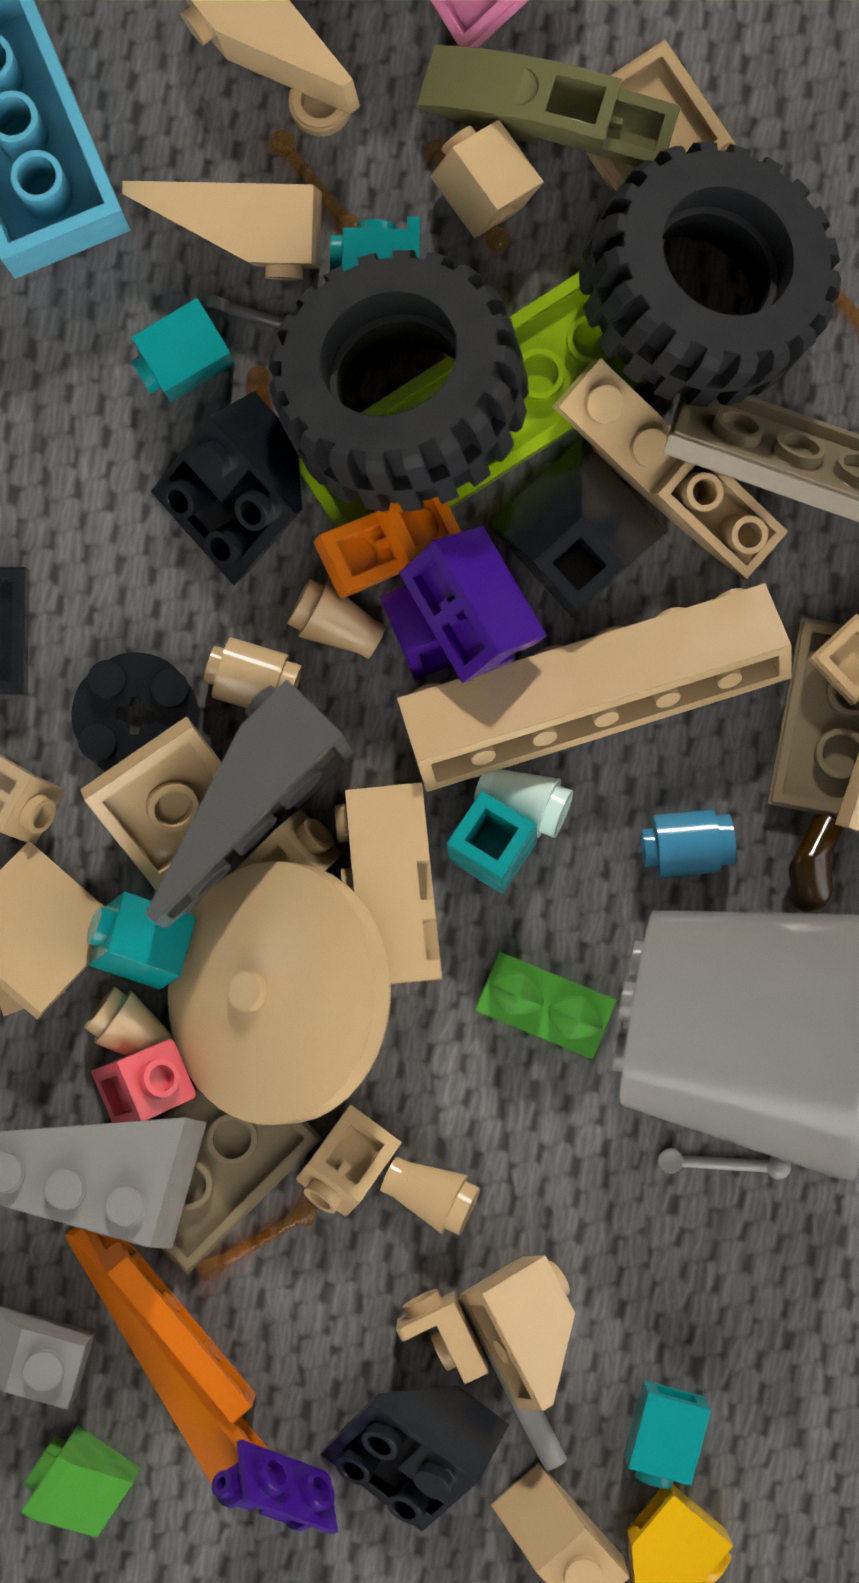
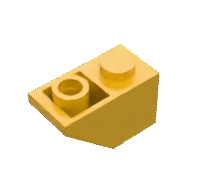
[627,1485,733,1583]

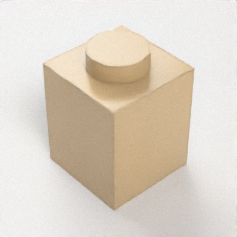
[430,120,544,239]

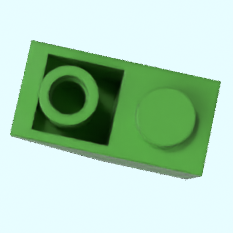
[21,1425,140,1538]

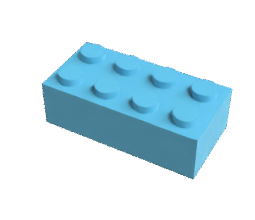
[0,0,131,279]

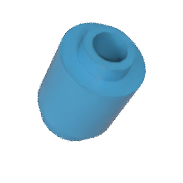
[640,809,736,879]

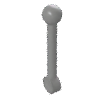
[658,1148,792,1180]

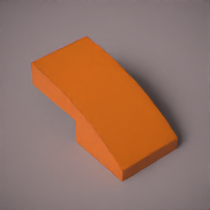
[313,497,461,599]

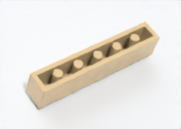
[397,583,792,792]

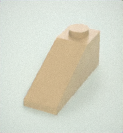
[180,0,360,114]
[122,181,322,280]

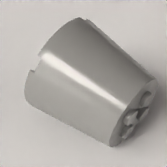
[613,910,859,1180]

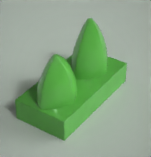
[475,951,617,1059]

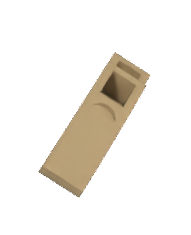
[552,358,788,579]

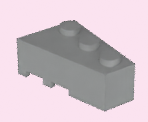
[0,1118,207,1249]

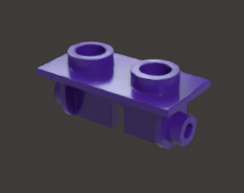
[212,1440,338,1535]

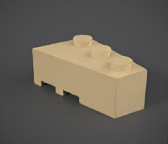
[334,782,442,984]

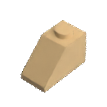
[459,1255,575,1411]
[491,1461,629,1583]

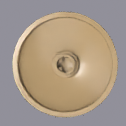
[168,861,391,1125]

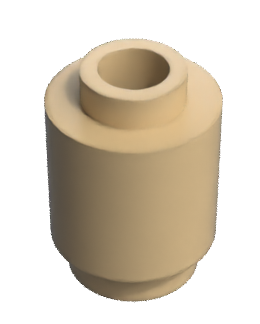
[204,637,302,708]

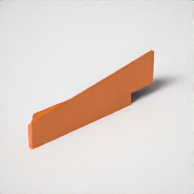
[65,1227,269,1484]

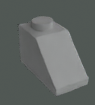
[0,1305,95,1410]

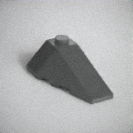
[145,680,355,929]

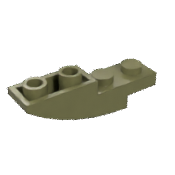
[416,45,681,167]

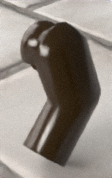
[789,814,843,912]

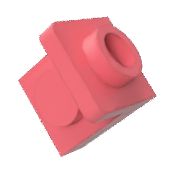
[91,1039,196,1123]

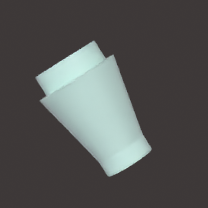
[474,769,573,838]

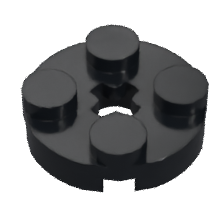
[71,652,200,772]

